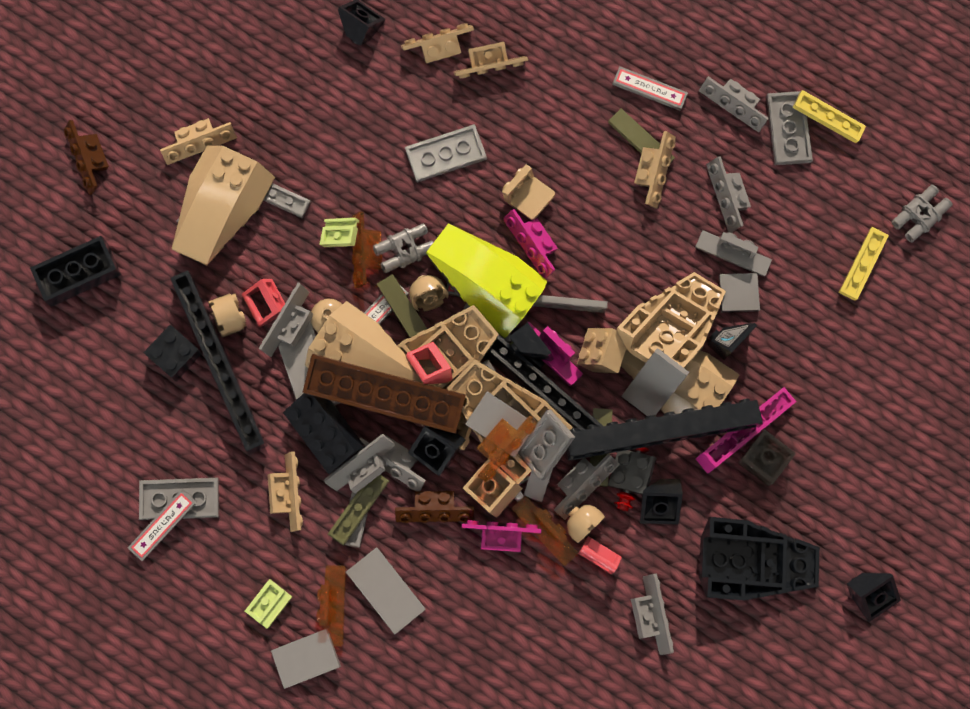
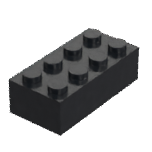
[30,236,122,307]
[283,393,365,474]

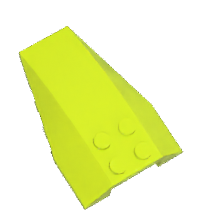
[426,223,547,339]

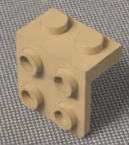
[502,164,555,220]

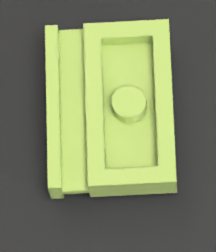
[319,218,360,247]
[245,579,293,629]

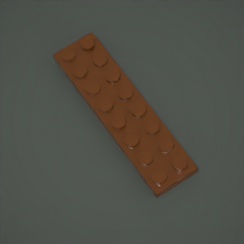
[302,354,466,433]

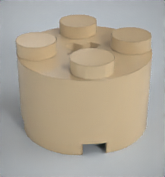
[208,294,246,337]

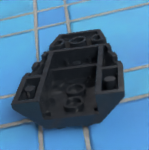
[699,517,820,601]

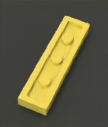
[792,90,866,143]
[838,227,889,301]

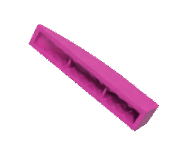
[695,387,796,474]

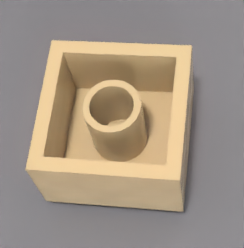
[577,328,626,373]
[463,458,523,518]

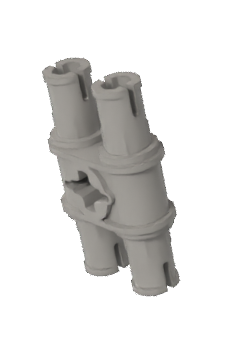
[891,185,953,242]
[372,223,433,273]

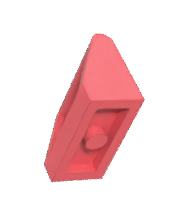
[241,279,285,327]
[406,342,452,384]
[578,536,622,574]

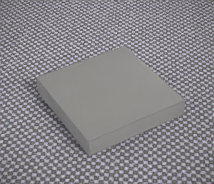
[719,273,760,312]

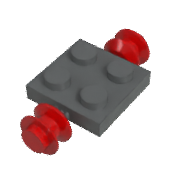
[608,447,657,511]

